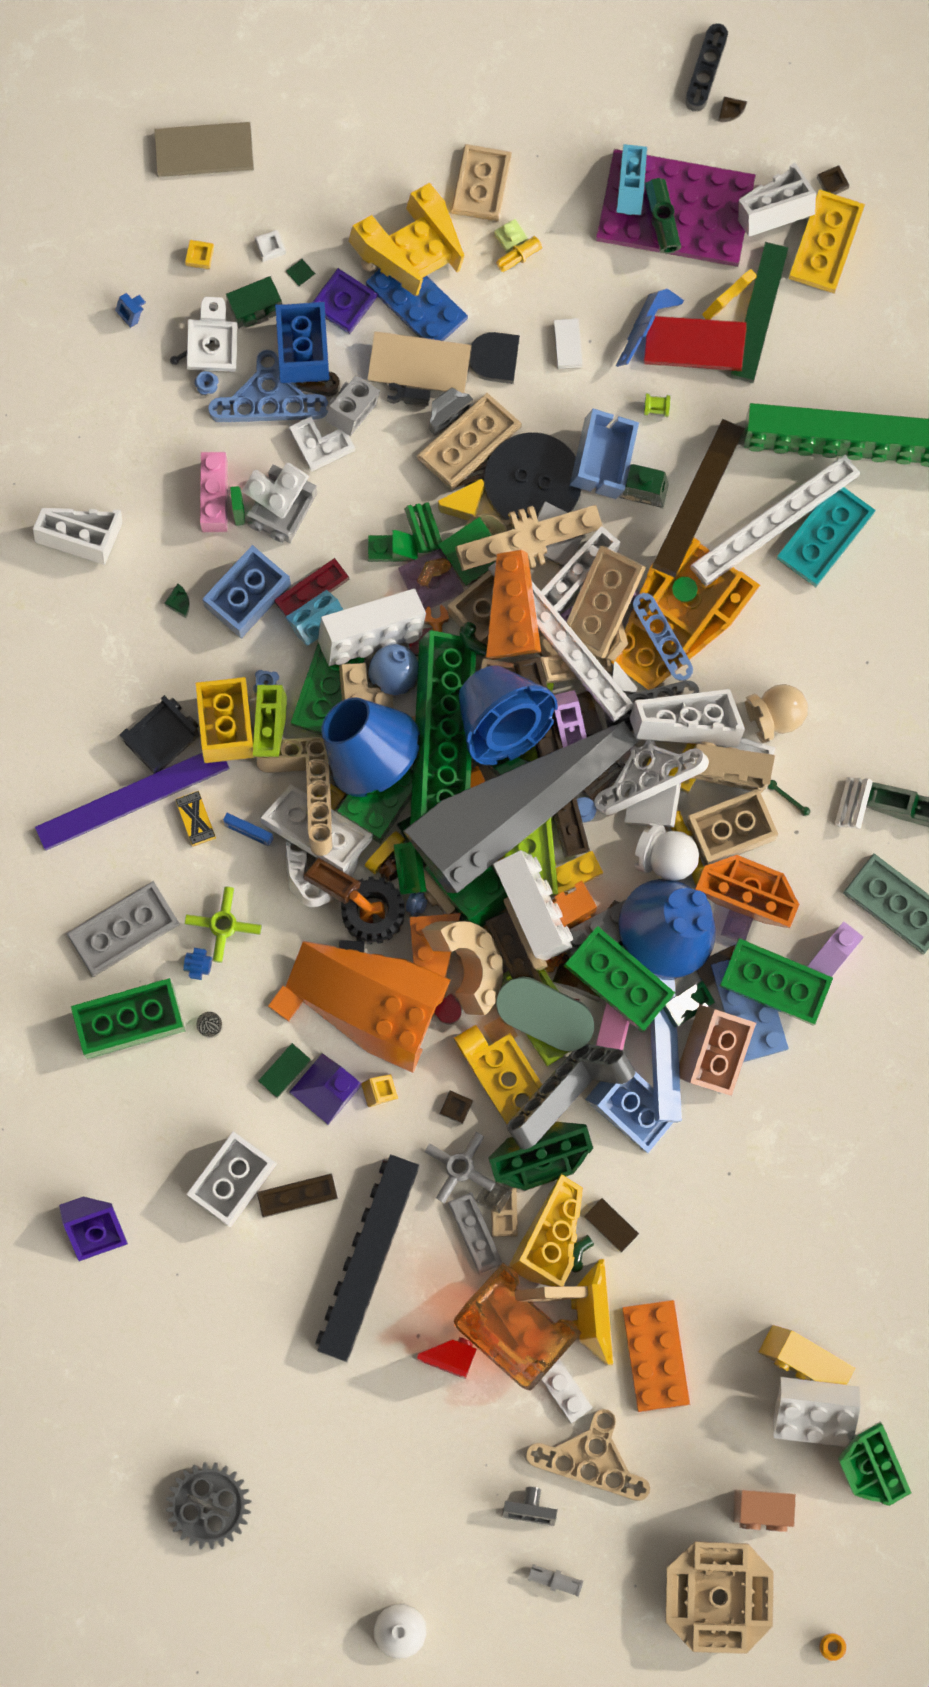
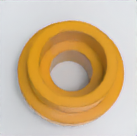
[819,1633,846,1661]

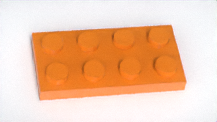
[622,1300,690,1412]

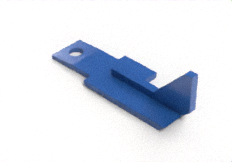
[615,288,684,367]

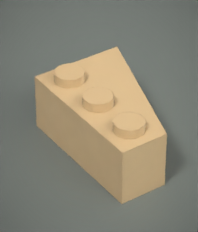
[692,742,775,793]

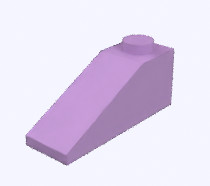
[554,690,587,748]
[807,921,864,977]

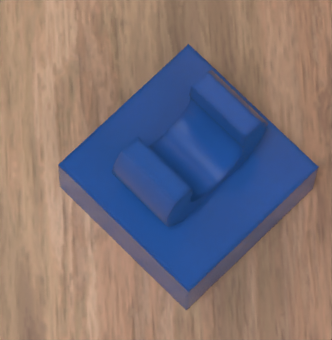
[115,293,146,328]

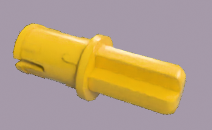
[496,236,542,272]

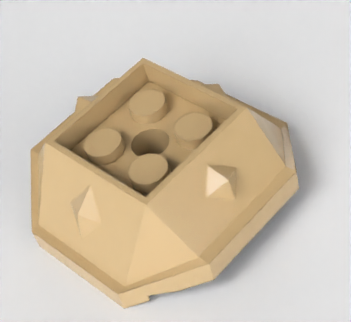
[665,1542,774,1654]

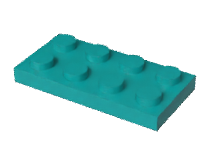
[776,487,876,588]

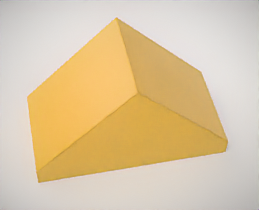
[438,479,484,521]

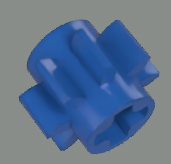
[183,947,212,980]

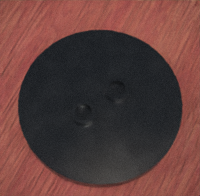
[484,432,582,520]

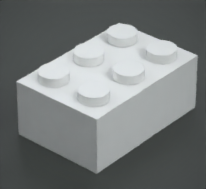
[187,1131,277,1228]
[773,1377,861,1447]

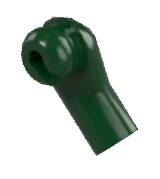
[459,622,487,657]
[571,1234,594,1273]

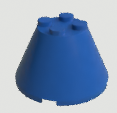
[619,879,716,978]

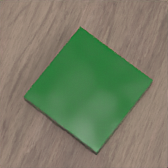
[438,517,496,585]

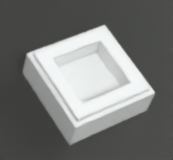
[255,230,286,262]

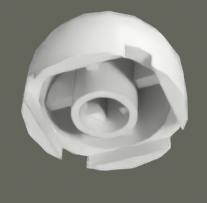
[374,1604,427,1659]

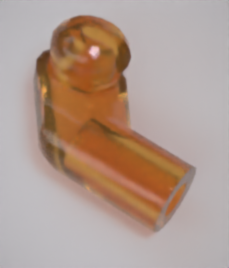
[416,558,451,587]

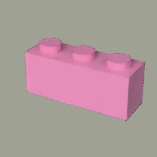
[200,452,228,532]

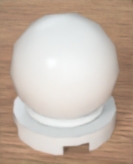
[635,823,699,881]

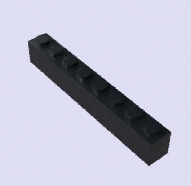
[315,1154,420,1363]

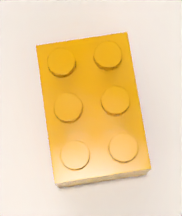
[195,677,255,763]

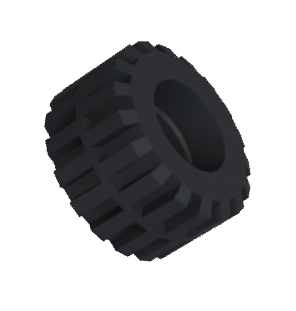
[341,876,405,944]

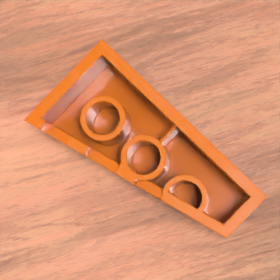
[486,550,541,660]

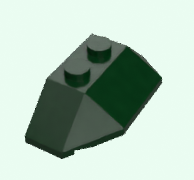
[488,1122,594,1191]

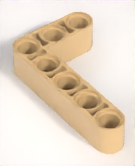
[256,737,333,856]

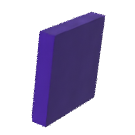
[312,268,378,334]

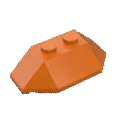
[695,855,800,928]

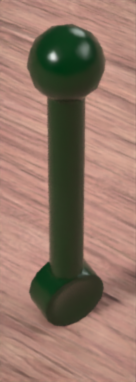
[767,780,810,816]

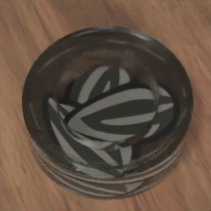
[196,1012,223,1038]

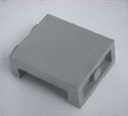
[245,464,318,543]

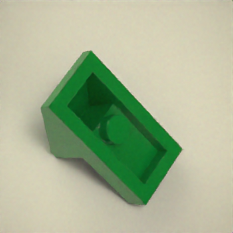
[368,530,418,562]

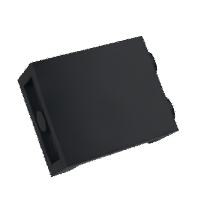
[119,695,200,774]

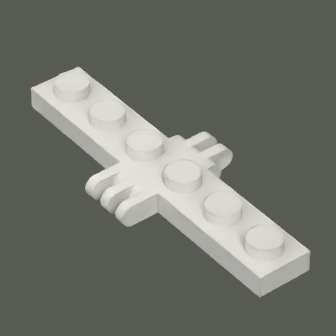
[483,1277,593,1423]

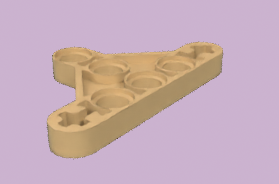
[526,1409,650,1501]

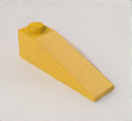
[508,1174,583,1287]

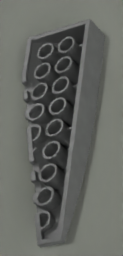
[403,721,638,893]

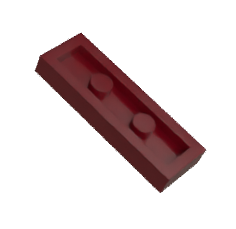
[274,558,350,617]

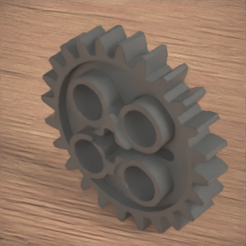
[165,1462,252,1549]

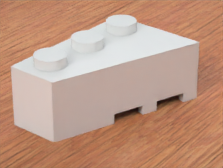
[739,163,816,236]
[33,508,122,565]

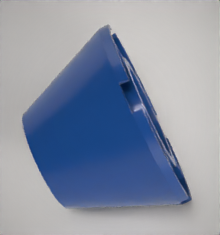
[459,665,558,765]
[321,697,420,797]

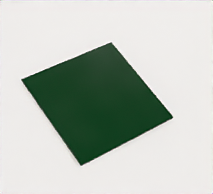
[286,259,315,286]

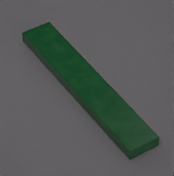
[730,242,789,383]

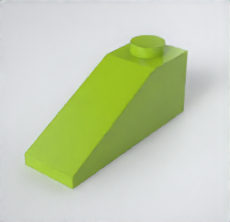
[253,685,287,757]

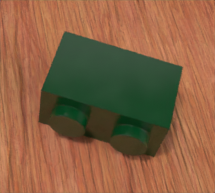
[226,276,282,328]

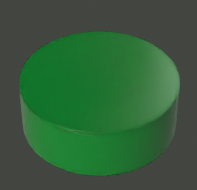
[672,577,698,602]

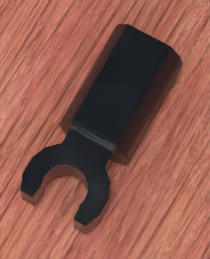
[387,383,431,406]

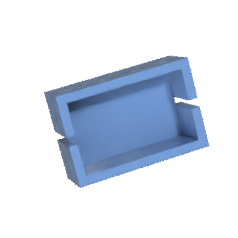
[570,408,639,499]

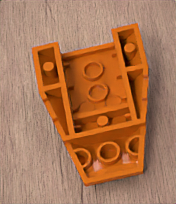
[285,941,450,1073]

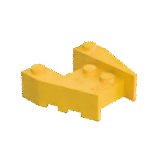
[348,182,465,296]

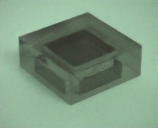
[476,1179,512,1214]

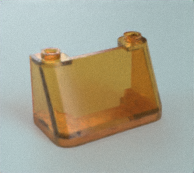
[454,1262,582,1390]

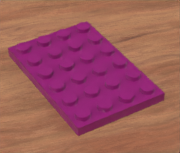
[596,149,756,267]

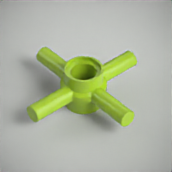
[185,886,262,963]

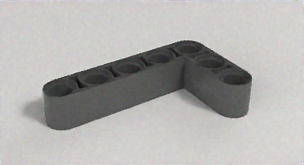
[506,1044,636,1149]

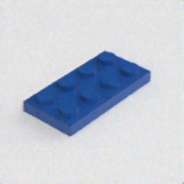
[366,269,468,341]

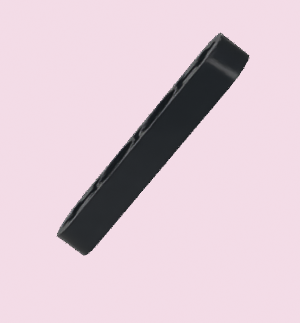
[685,23,728,112]

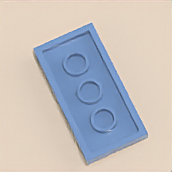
[711,960,789,1062]

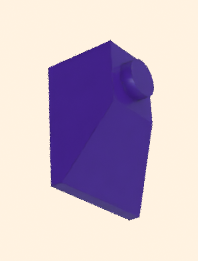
[289,1053,361,1125]
[59,1196,128,1261]

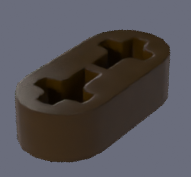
[295,371,340,396]

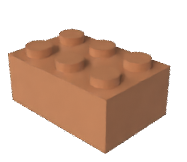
[733,1490,796,1532]

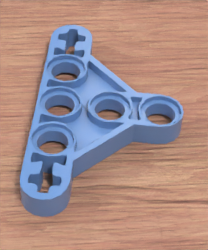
[209,350,328,422]

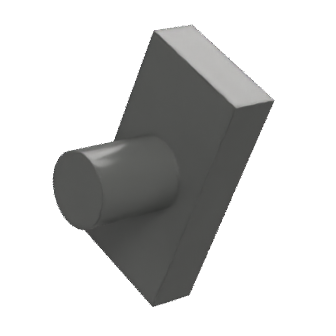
[502,1487,558,1526]

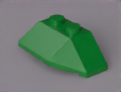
[837,1422,912,1506]

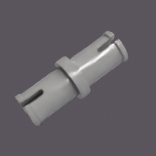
[528,1564,583,1597]

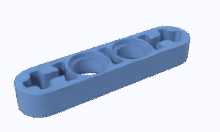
[633,593,693,681]

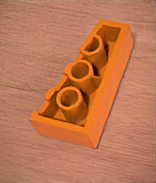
[492,880,597,938]

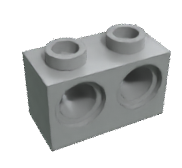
[326,375,380,436]

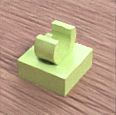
[495,219,528,253]

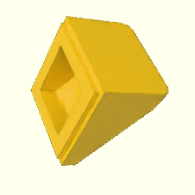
[361,1074,398,1107]

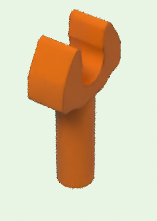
[424,605,449,633]
[349,890,385,923]

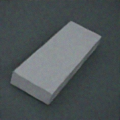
[448,1192,503,1274]

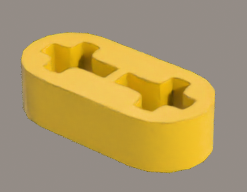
[365,831,406,874]

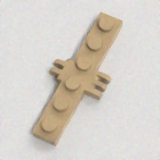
[455,505,603,571]

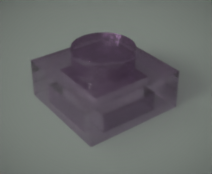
[720,910,753,941]

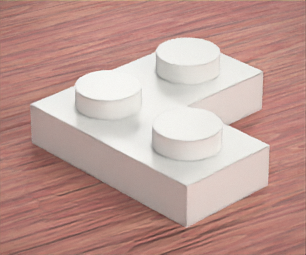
[289,417,355,472]
[242,463,309,518]

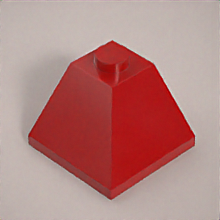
[416,1337,477,1379]

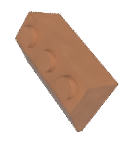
[679,1004,756,1096]

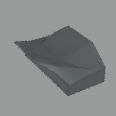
[429,387,473,436]

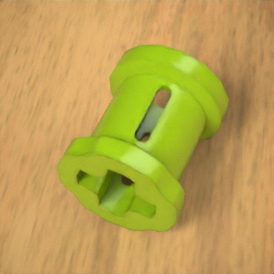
[644,393,670,417]

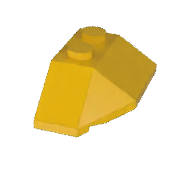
[570,1259,613,1366]

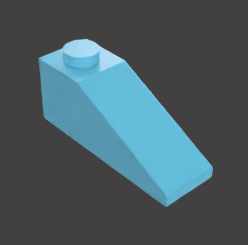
[617,144,647,215]

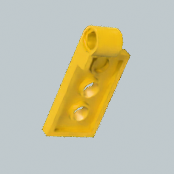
[453,1024,543,1125]

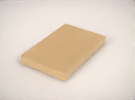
[451,144,512,222]

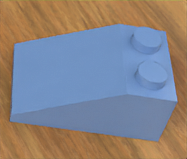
[585,1072,673,1153]

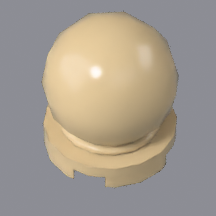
[744,684,808,744]

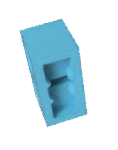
[286,590,343,646]

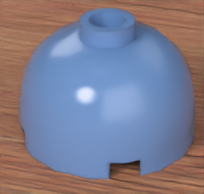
[368,644,418,695]

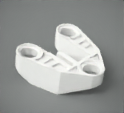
[286,840,358,907]

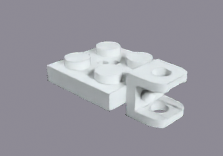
[187,297,237,372]

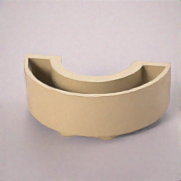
[422,921,503,1015]

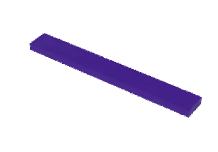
[35,752,230,851]

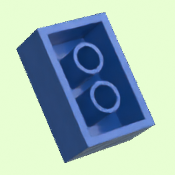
[275,302,329,383]

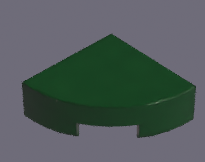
[164,583,190,618]

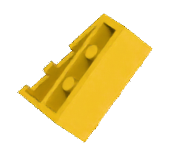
[758,1325,855,1385]

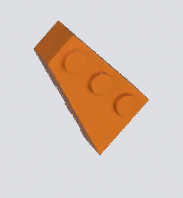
[410,913,461,977]

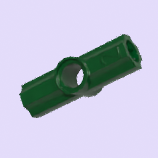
[645,178,681,254]

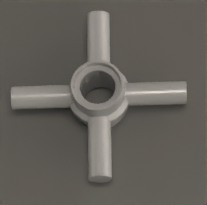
[425,1132,496,1203]

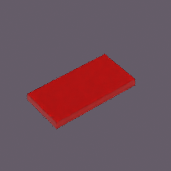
[644,316,747,371]

